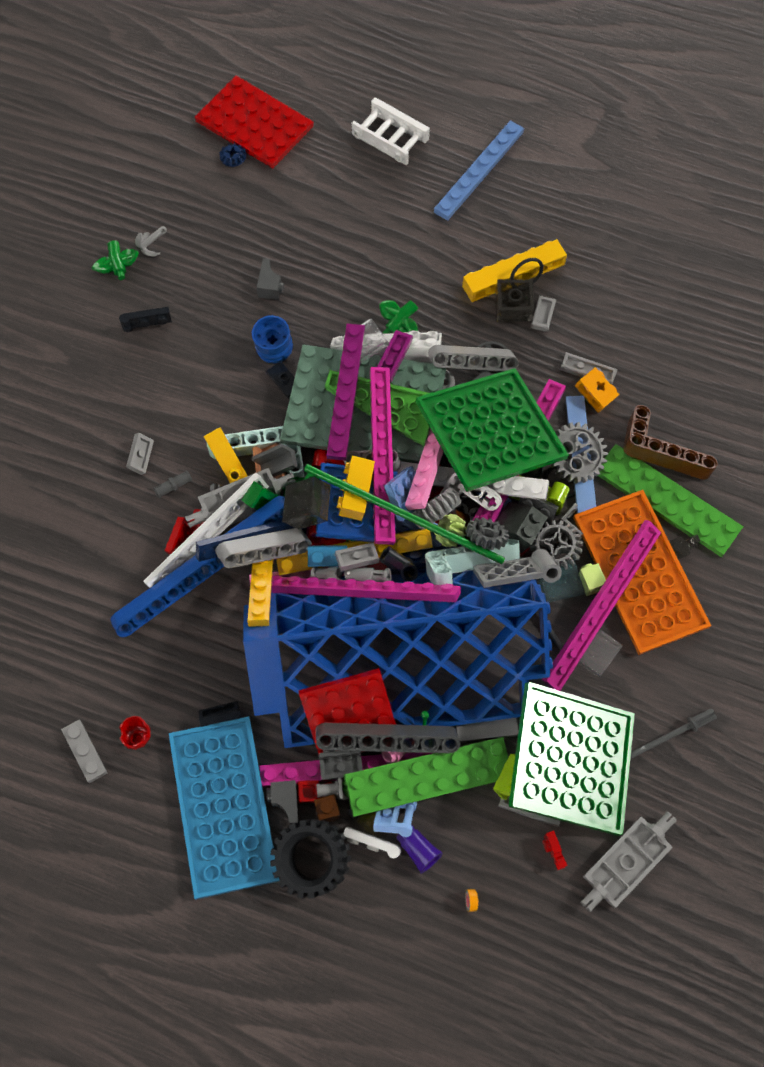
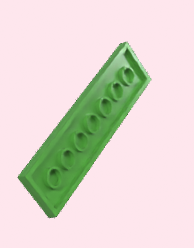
[598,444,744,557]
[344,737,508,817]

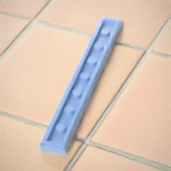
[565,396,596,514]

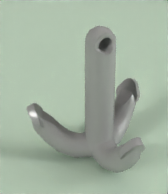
[135,226,167,257]

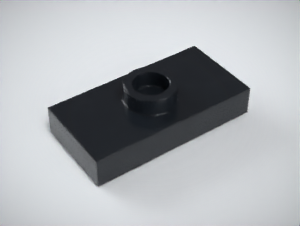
[266,361,295,399]
[198,701,241,727]

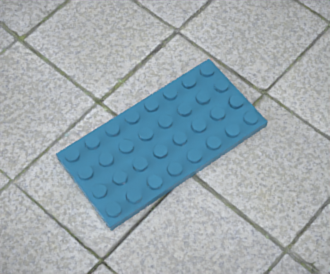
[169,716,280,900]

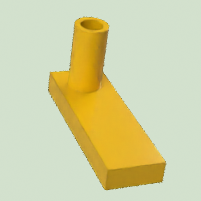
[204,427,248,483]

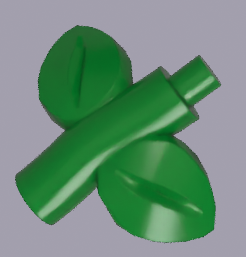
[92,240,139,280]
[379,300,419,334]

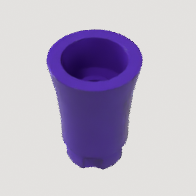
[396,825,443,874]

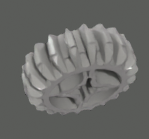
[412,488,461,529]
[530,520,583,570]

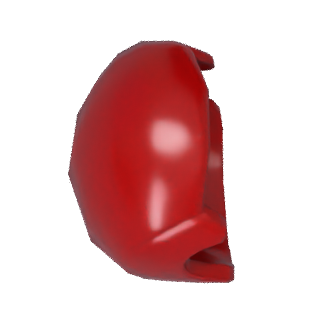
[119,716,151,750]

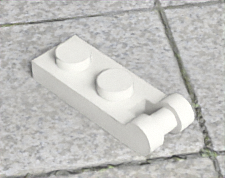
[344,827,401,858]

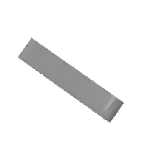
[428,345,519,371]
[215,528,312,568]

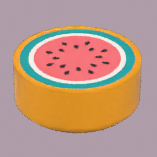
[465,889,478,912]

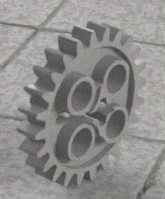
[551,422,608,484]

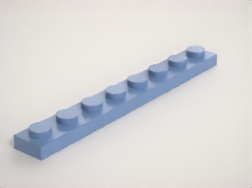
[434,121,524,221]

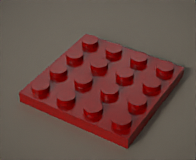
[299,668,396,754]

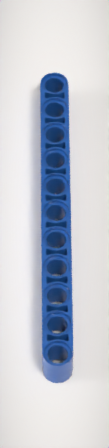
[111,496,294,637]

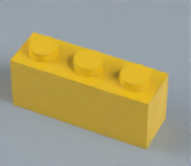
[336,456,375,521]

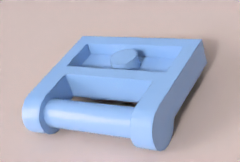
[373,801,417,837]

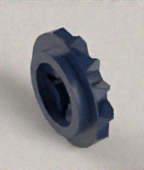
[219,143,246,167]

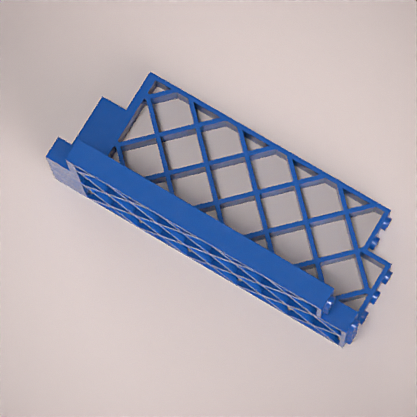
[243,568,553,748]

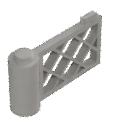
[473,549,562,588]

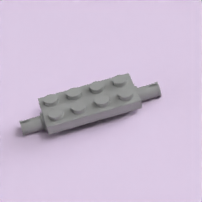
[185,468,296,528]
[581,812,677,912]

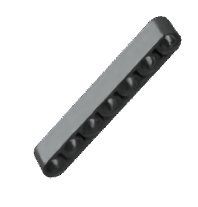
[315,723,460,753]

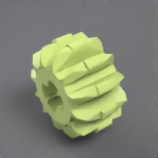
[434,513,467,548]

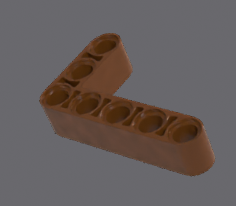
[623,405,718,480]

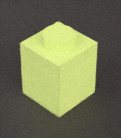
[578,563,606,596]

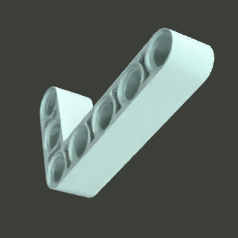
[207,426,304,479]
[425,539,520,585]

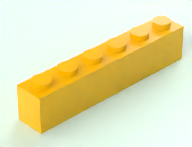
[462,239,567,302]

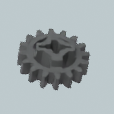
[466,517,509,550]

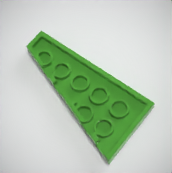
[325,370,430,446]

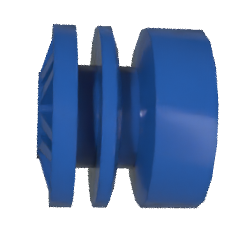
[252,315,293,364]

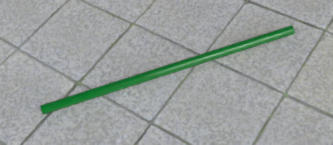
[304,464,505,565]

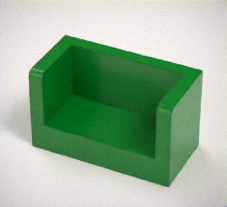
[241,481,278,510]

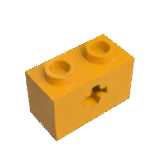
[574,367,619,413]

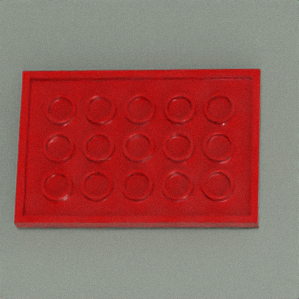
[195,75,314,169]

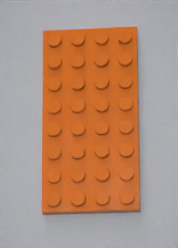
[573,490,711,655]

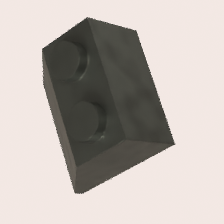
[496,502,548,553]

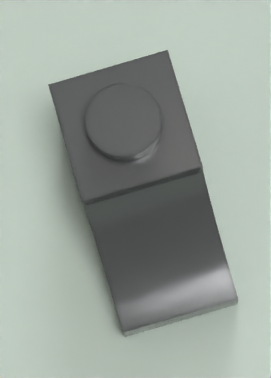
[256,258,284,300]
[267,780,299,825]

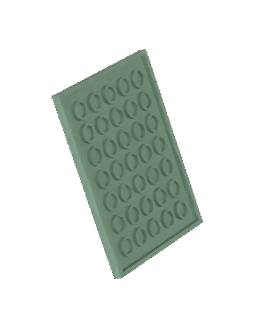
[280,345,446,464]

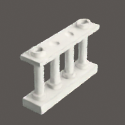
[352,97,430,165]

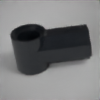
[379,546,418,581]

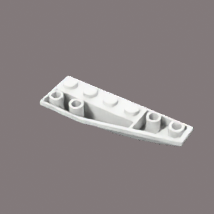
[330,331,442,363]

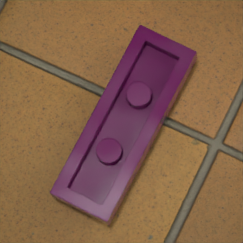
[377,330,413,383]

